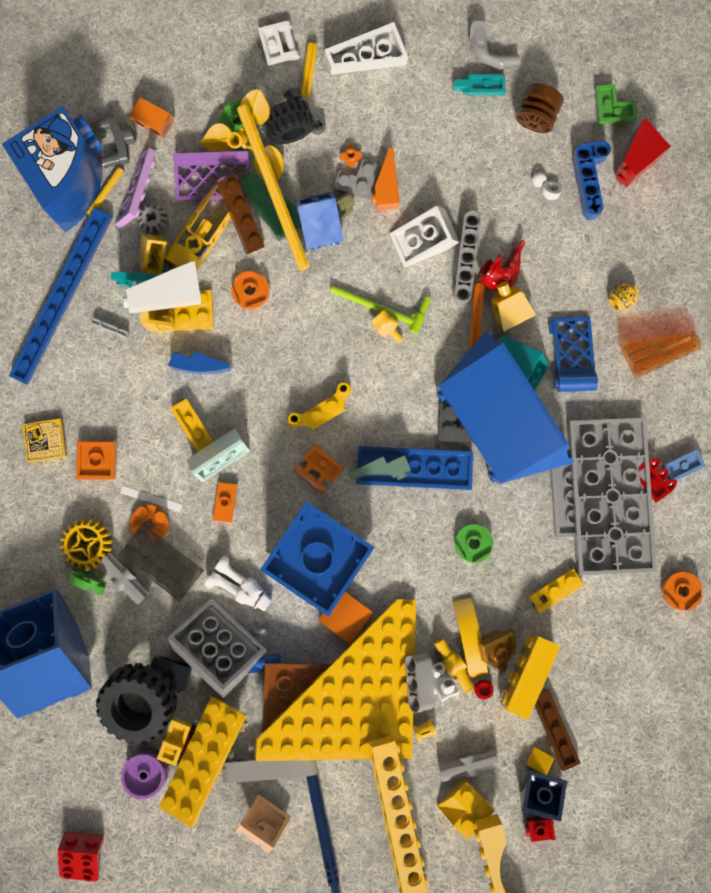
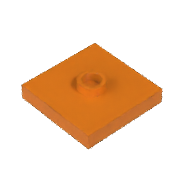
[76,441,117,480]

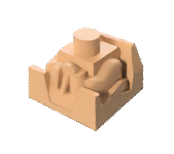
[236,794,291,853]

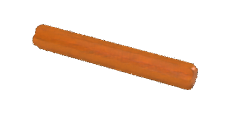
[468,283,485,351]

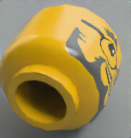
[609,283,638,311]

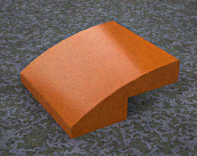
[318,591,375,644]

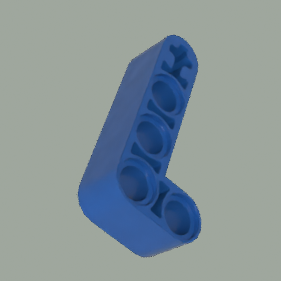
[572,141,611,220]

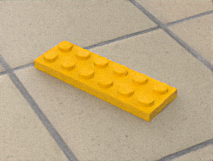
[159,696,247,828]

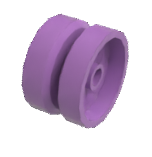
[121,749,169,799]

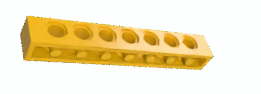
[367,735,429,893]

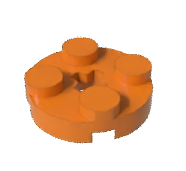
[231,271,269,310]
[130,505,169,543]
[661,571,703,610]

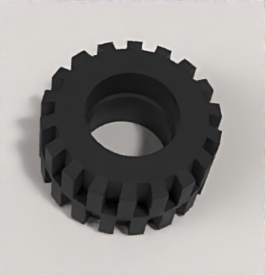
[264,99,315,144]

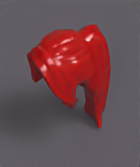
[478,240,526,292]

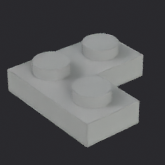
[333,159,380,202]

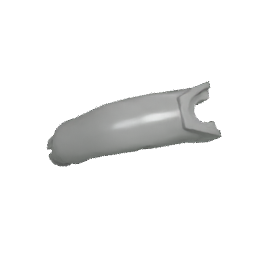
[468,20,520,70]

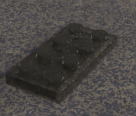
[118,523,204,602]

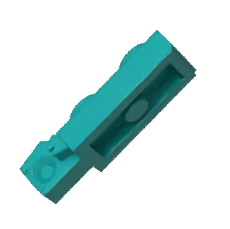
[453,74,506,96]

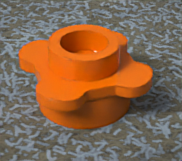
[340,145,362,167]

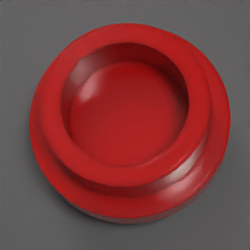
[474,679,494,699]

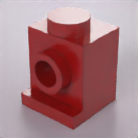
[524,816,556,842]

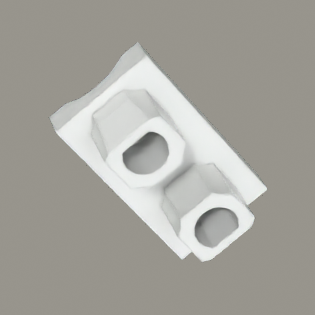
[432,662,459,702]

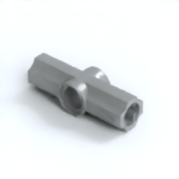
[98,552,151,606]
[438,749,500,782]

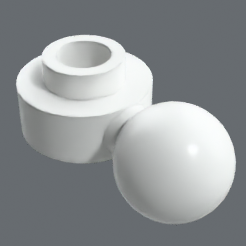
[532,172,562,200]

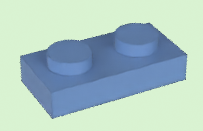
[662,449,706,480]

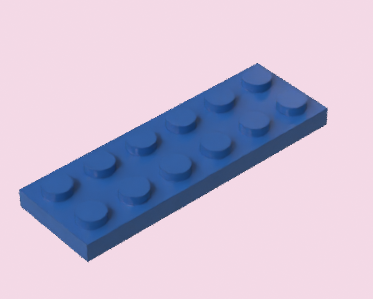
[357,446,473,490]

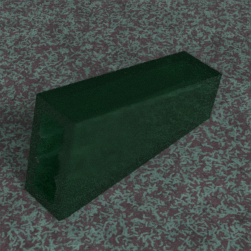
[239,172,301,242]

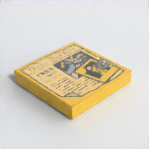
[22,419,67,463]

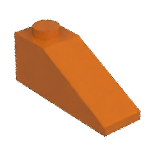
[371,147,400,210]

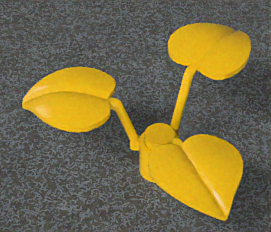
[200,89,284,180]

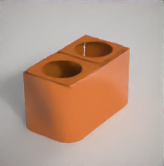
[129,97,174,138]

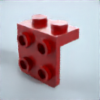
[58,831,104,882]

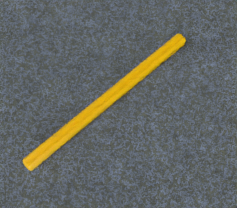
[237,105,309,271]

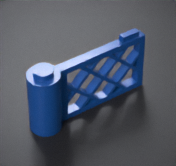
[548,316,598,392]

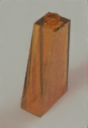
[618,331,702,379]

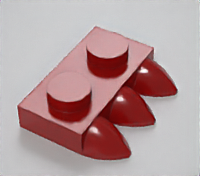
[638,458,677,503]

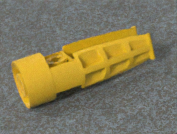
[164,180,231,272]

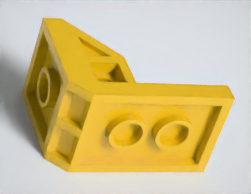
[140,290,214,332]

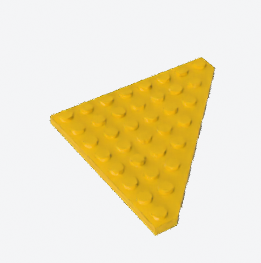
[255,599,416,761]

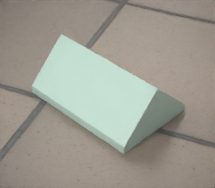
[187,428,250,482]

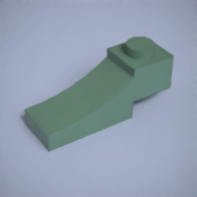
[348,456,411,481]

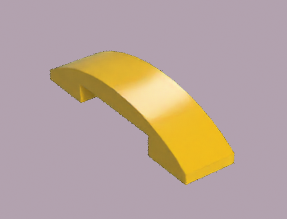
[452,597,488,678]

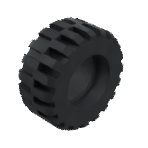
[96,663,177,744]

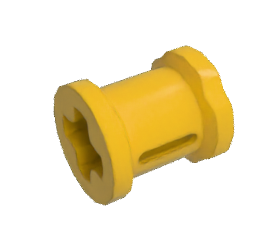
[413,718,437,743]

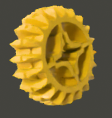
[59,518,113,571]

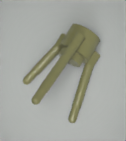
[336,192,355,223]

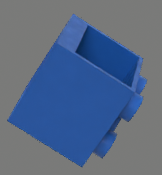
[260,501,375,617]

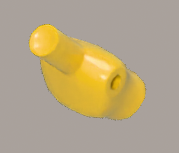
[370,308,403,343]

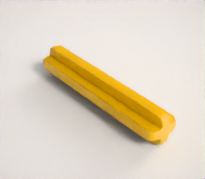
[300,42,317,98]

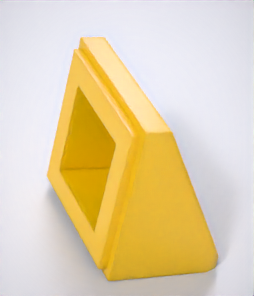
[526,746,554,775]

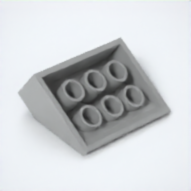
[168,598,266,699]

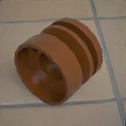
[515,83,564,133]

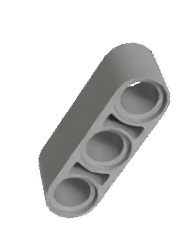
[405,652,435,713]

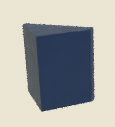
[520,770,567,822]

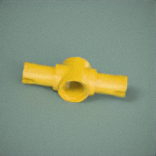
[434,638,475,694]

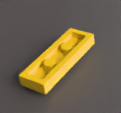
[170,398,214,452]

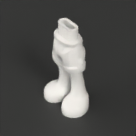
[204,555,273,612]

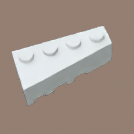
[324,22,408,75]

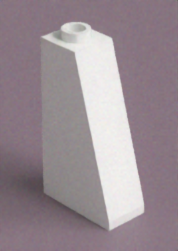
[123,261,201,313]

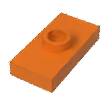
[213,482,238,523]

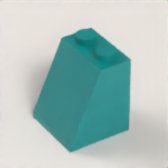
[500,335,549,391]

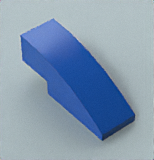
[168,351,232,375]

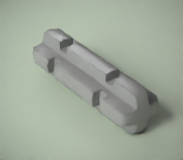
[92,317,129,339]

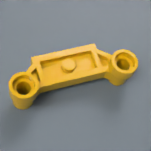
[287,382,351,431]

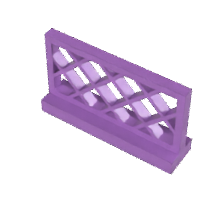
[173,151,251,201]

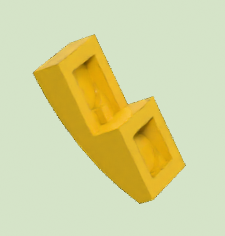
[157,717,192,766]

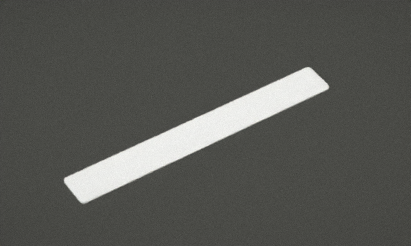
[120,486,182,512]

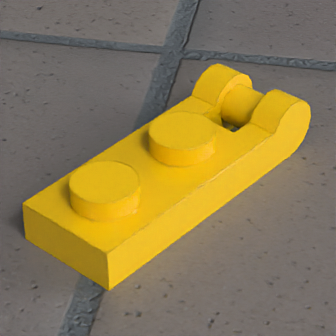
[528,568,584,614]

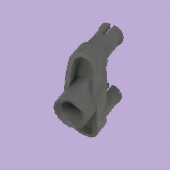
[90,113,136,169]

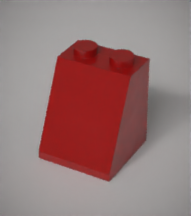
[615,118,671,188]

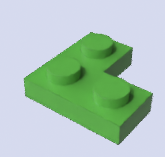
[595,84,637,124]

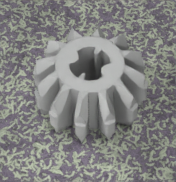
[136,203,169,235]

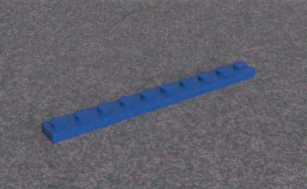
[9,208,113,385]

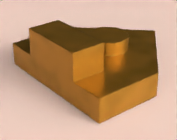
[478,628,517,672]

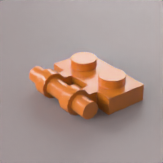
[294,444,344,494]

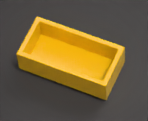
[500,633,561,720]

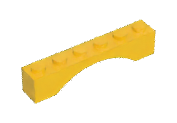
[473,814,510,893]

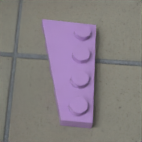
[115,148,156,228]

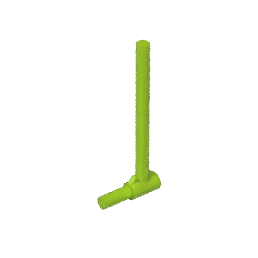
[330,285,431,334]

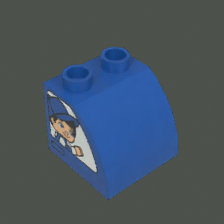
[2,106,104,232]

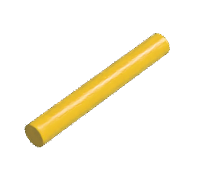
[86,167,124,216]

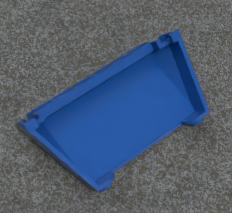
[436,330,574,484]

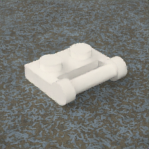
[258,21,300,66]

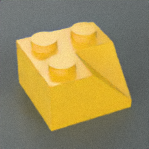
[437,778,495,840]

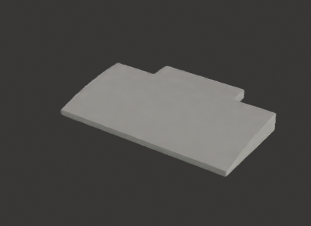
[551,418,657,575]

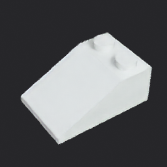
[390,206,460,267]

